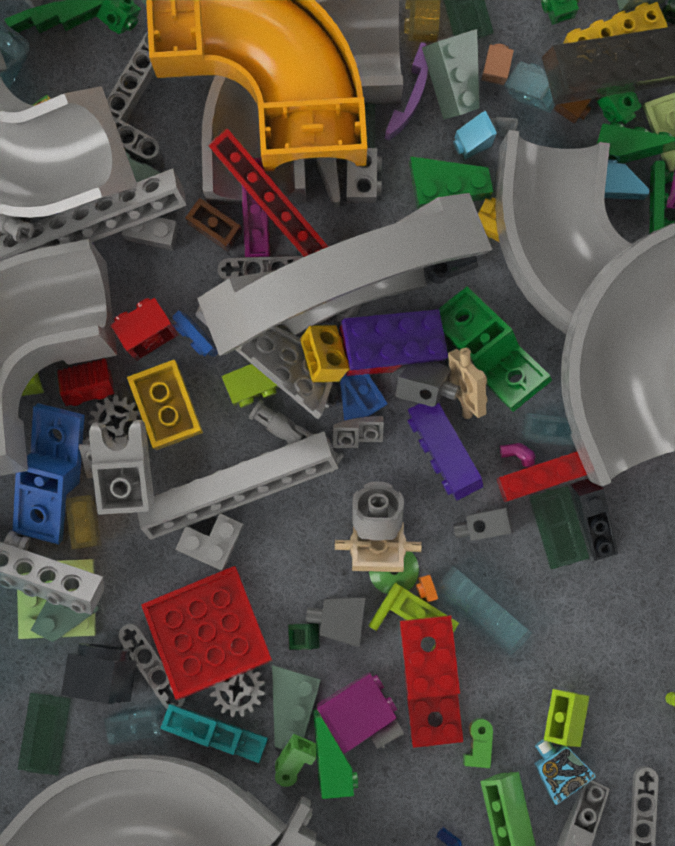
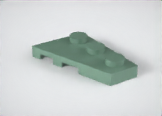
[272,665,321,749]

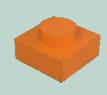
[416,575,438,602]

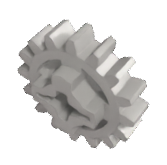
[88,395,141,442]
[210,669,266,717]

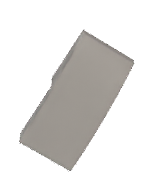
[333,416,384,448]

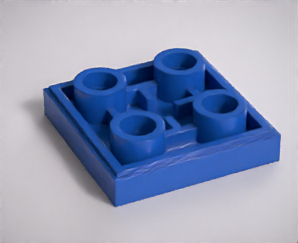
[172,311,218,357]

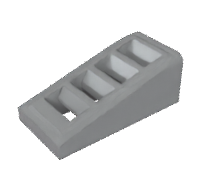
[316,157,340,208]

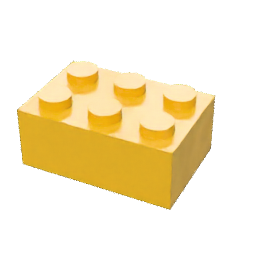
[127,359,203,450]

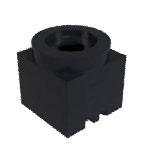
[61,643,137,704]

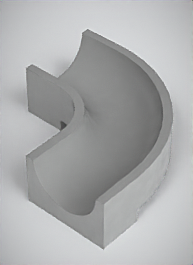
[202,0,403,206]
[0,50,138,218]
[494,130,631,334]
[197,193,492,356]
[561,223,675,486]
[0,239,117,476]
[0,755,287,846]

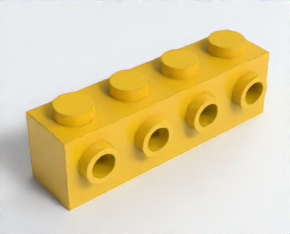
[562,2,669,71]

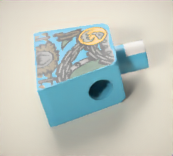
[534,739,596,805]

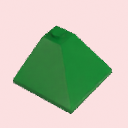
[313,709,358,799]

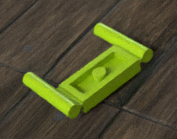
[368,583,459,651]

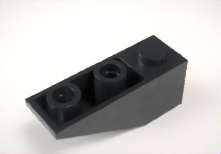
[571,478,618,561]

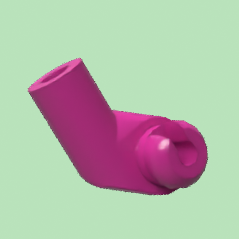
[499,443,536,467]

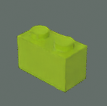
[221,364,280,408]
[544,689,589,747]

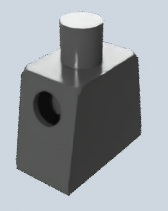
[395,361,460,407]
[453,508,513,541]
[306,597,366,647]

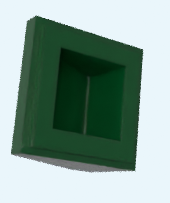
[288,623,320,650]

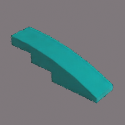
[160,704,269,763]

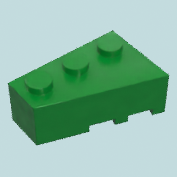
[409,156,493,210]

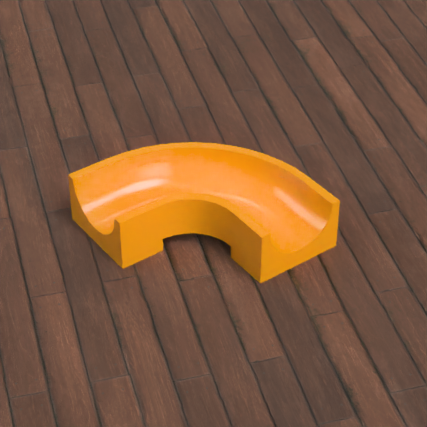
[146,0,367,171]

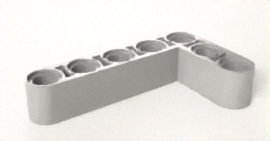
[107,32,162,165]

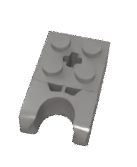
[89,420,154,515]

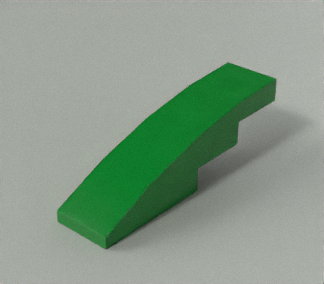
[4,0,103,36]

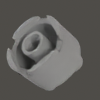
[352,481,404,541]

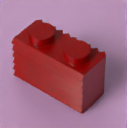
[57,358,115,406]

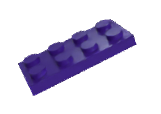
[341,309,448,370]

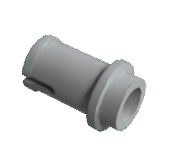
[370,720,404,749]

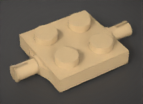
[448,348,488,419]
[335,522,422,572]

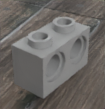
[346,148,382,203]

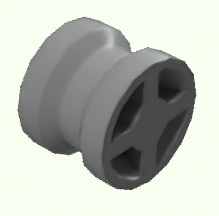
[4,530,31,551]

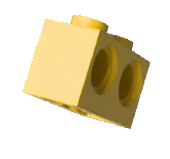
[300,325,349,382]

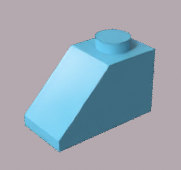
[453,111,497,159]
[604,160,649,200]

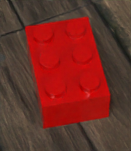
[111,297,179,361]

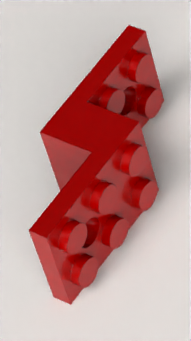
[399,615,463,748]

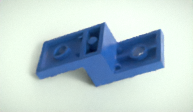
[13,403,85,545]

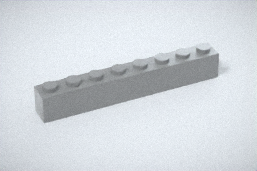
[137,432,339,540]

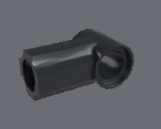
[427,256,478,284]

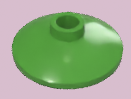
[369,552,419,594]

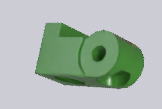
[463,718,493,768]
[275,734,317,787]

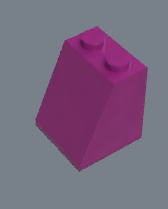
[317,672,398,754]

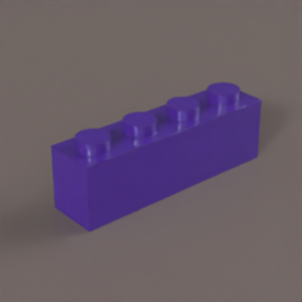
[407,402,483,501]

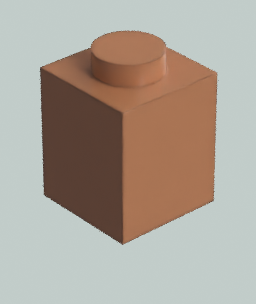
[481,44,514,85]

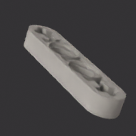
[217,256,304,281]
[119,624,185,709]
[629,766,658,846]

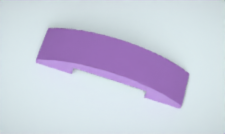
[385,42,428,140]

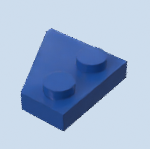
[340,374,388,421]

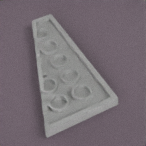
[195,292,333,419]

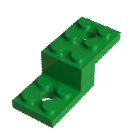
[439,286,552,412]

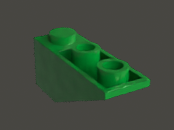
[597,122,675,164]

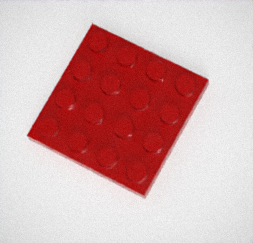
[141,566,273,701]

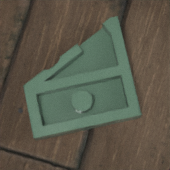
[30,601,100,642]

